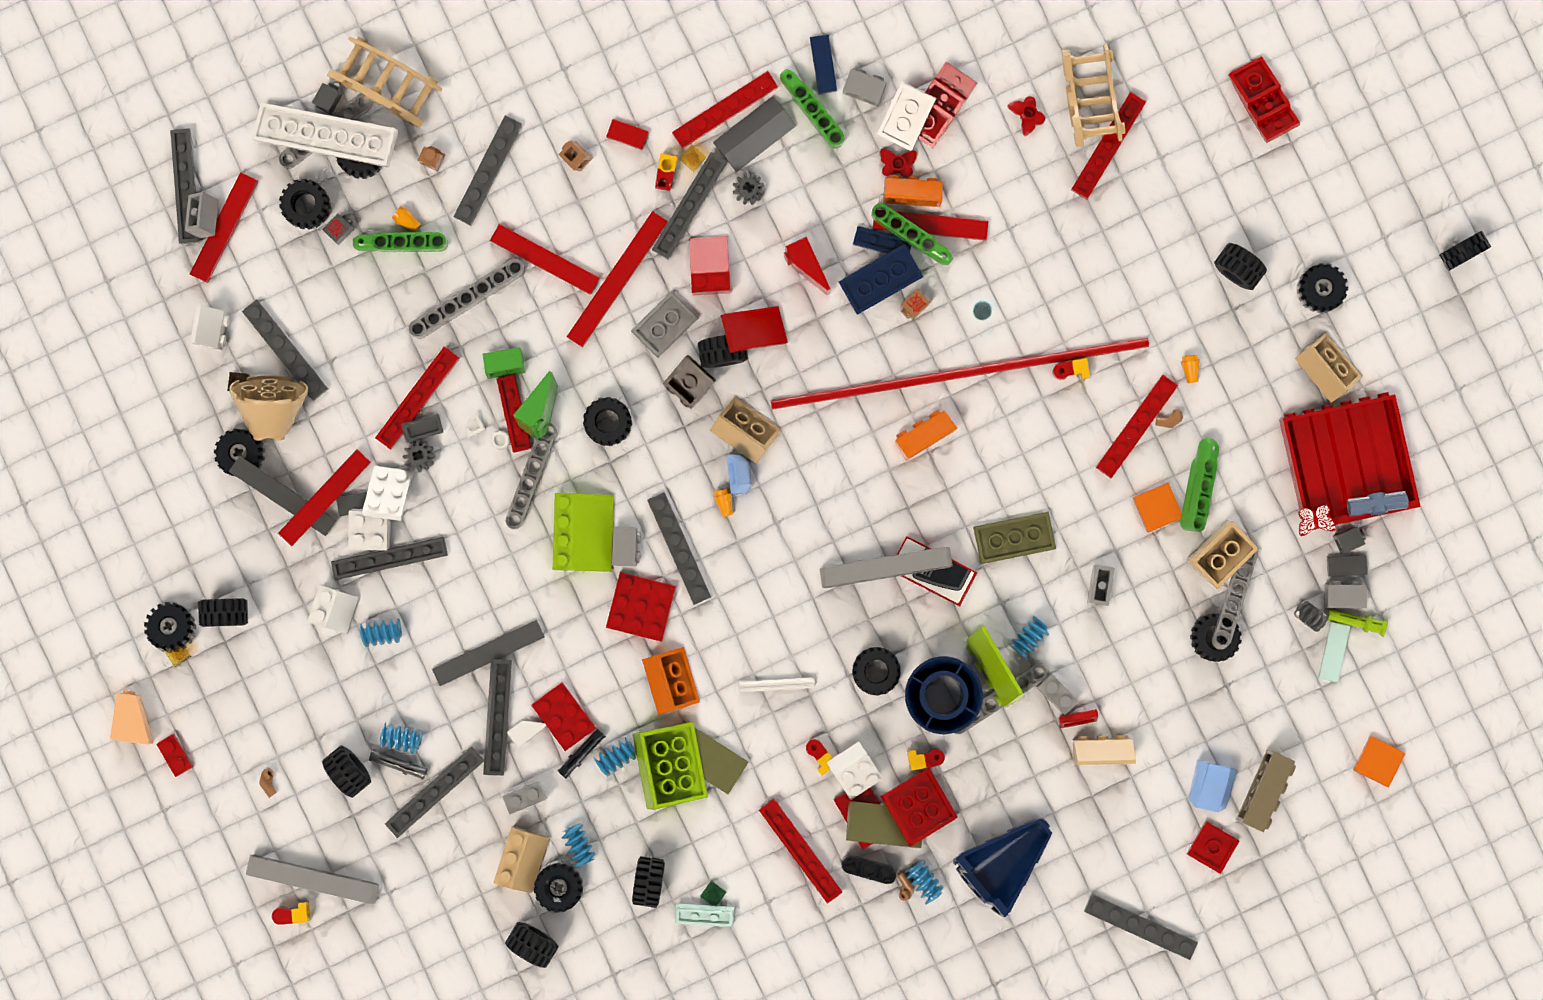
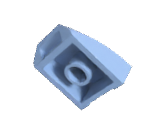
[726,455,753,495]
[1188,760,1237,812]

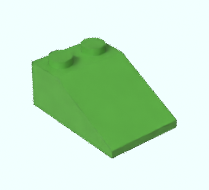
[513,371,558,440]

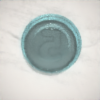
[973,301,992,321]

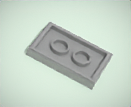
[631,291,699,358]

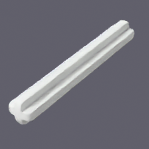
[739,678,815,692]

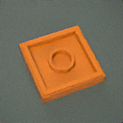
[1133,483,1182,533]
[1353,736,1406,788]

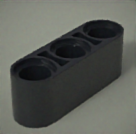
[841,855,896,884]

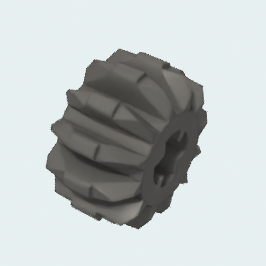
[733,173,765,205]
[403,440,436,473]
[1294,601,1328,632]

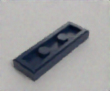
[810,35,837,95]
[853,226,911,254]

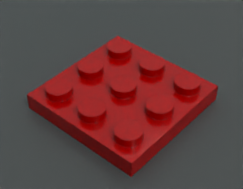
[606,572,676,642]
[880,767,958,847]

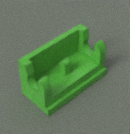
[482,347,525,379]

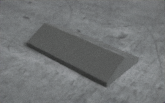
[713,96,796,173]

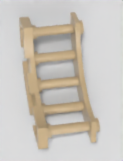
[327,36,442,128]
[1061,44,1125,147]

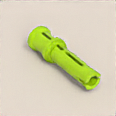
[1327,608,1388,637]

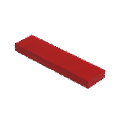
[496,374,532,453]

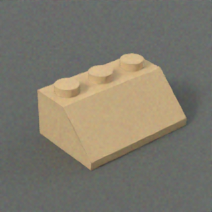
[1295,333,1362,403]
[710,397,781,464]
[1186,520,1259,589]
[1073,735,1136,765]
[493,826,550,893]

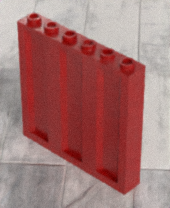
[1279,392,1421,530]

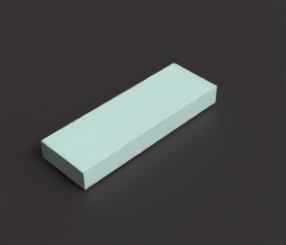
[1318,622,1350,683]
[675,904,734,927]

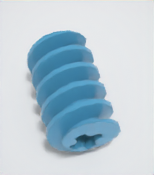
[1008,616,1050,659]
[360,618,402,647]
[380,722,423,754]
[593,737,636,777]
[561,824,595,867]
[905,860,943,904]

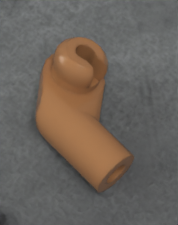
[1155,409,1183,428]
[259,768,277,798]
[896,871,914,901]

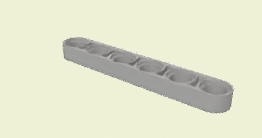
[279,93,373,169]
[505,423,557,529]
[1212,551,1258,650]
[955,664,1047,734]

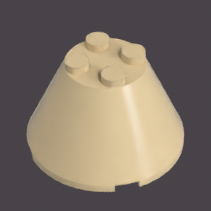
[229,375,308,441]

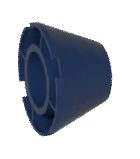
[905,656,983,735]

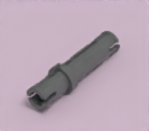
[369,749,428,780]

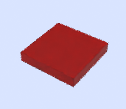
[1186,821,1240,874]

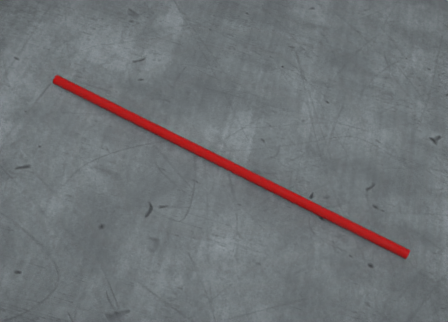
[771,338,1149,410]

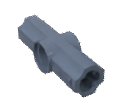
[1347,491,1408,516]

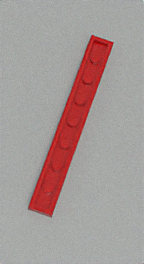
[566,211,668,348]

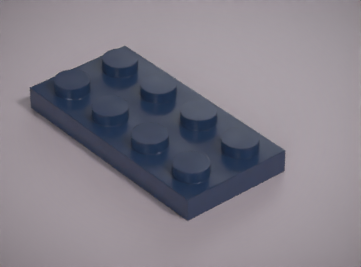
[838,244,923,315]

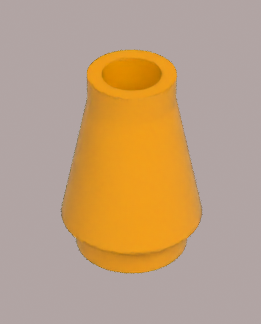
[392,206,421,232]
[1181,355,1200,383]
[713,487,733,517]

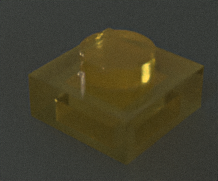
[679,145,706,172]
[164,648,192,667]

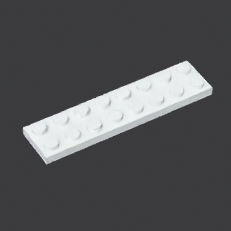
[252,103,399,167]

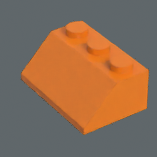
[883,175,943,207]
[894,410,957,461]
[642,647,700,715]

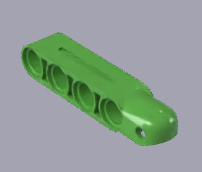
[780,69,844,149]
[871,203,953,265]
[353,232,448,252]
[1180,438,1219,532]

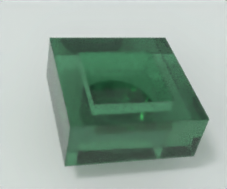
[700,880,727,906]

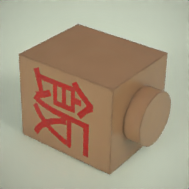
[900,289,931,320]

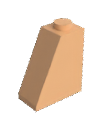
[110,690,153,745]

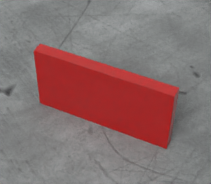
[720,306,788,353]

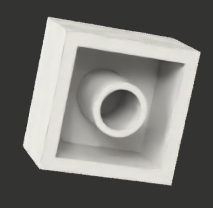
[348,509,391,550]
[827,742,883,800]

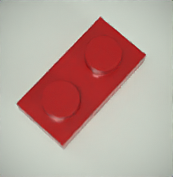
[156,734,193,777]

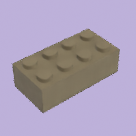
[1236,750,1296,832]

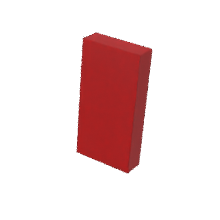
[606,119,649,150]
[1058,709,1098,728]

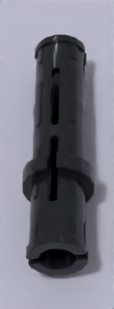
[557,729,606,779]

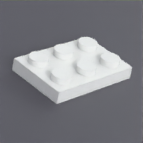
[877,82,937,151]
[362,466,413,521]

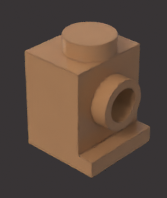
[559,141,593,171]
[418,146,445,172]

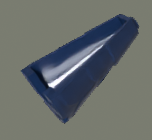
[953,818,1052,917]

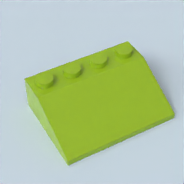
[552,493,614,572]
[965,625,1025,708]
[632,722,708,810]

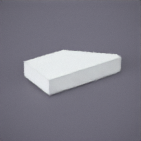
[507,720,546,748]

